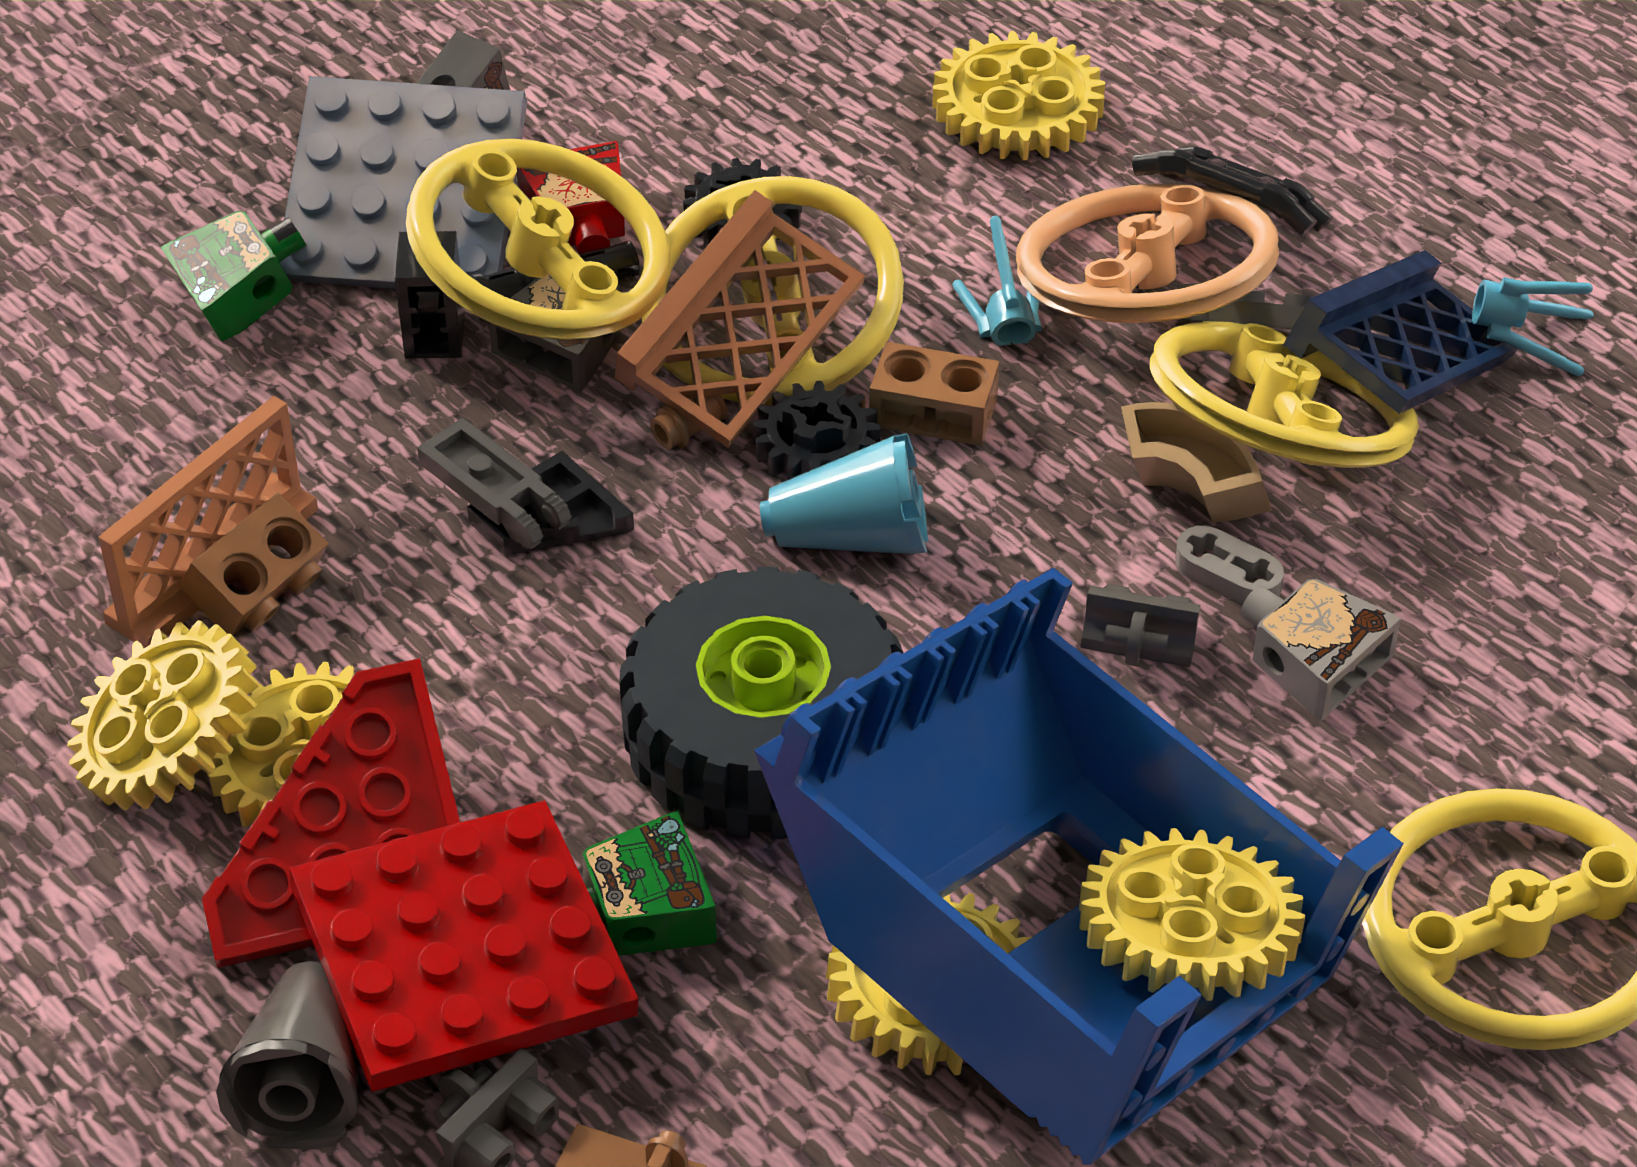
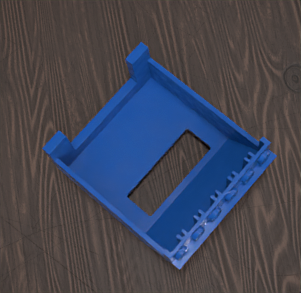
[754,567,1404,1165]

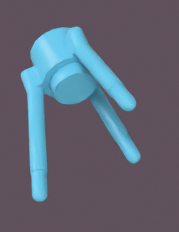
[952,216,1042,346]
[1472,277,1594,376]

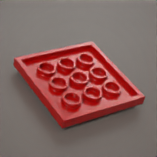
[289,800,639,1092]

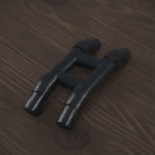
[1132,146,1333,237]

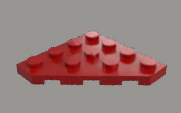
[202,658,460,968]

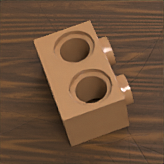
[869,341,999,446]
[179,492,329,636]

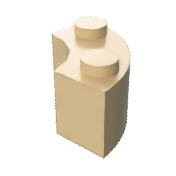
[1121,402,1272,523]

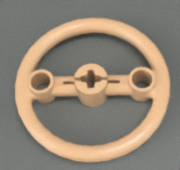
[1016,184,1279,323]

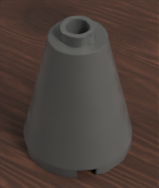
[216,962,359,1149]

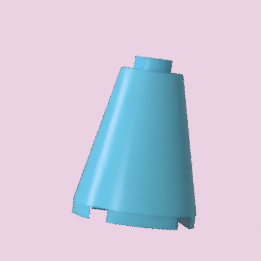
[760,434,928,554]

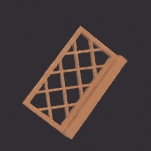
[615,190,865,448]
[98,396,318,648]

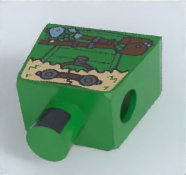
[160,211,307,341]
[581,811,717,956]

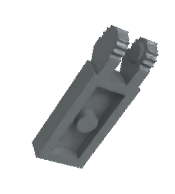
[417,417,572,550]

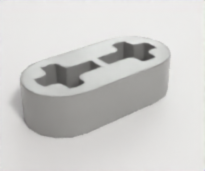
[1175,526,1284,604]

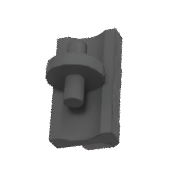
[1080,584,1201,667]
[433,1048,559,1167]

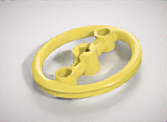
[406,139,670,340]
[642,176,904,406]
[1150,321,1419,468]
[1362,788,1637,1050]

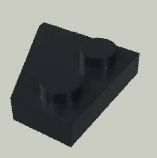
[467,451,634,556]

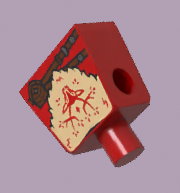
[517,141,625,254]

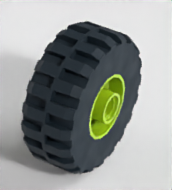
[619,567,904,839]

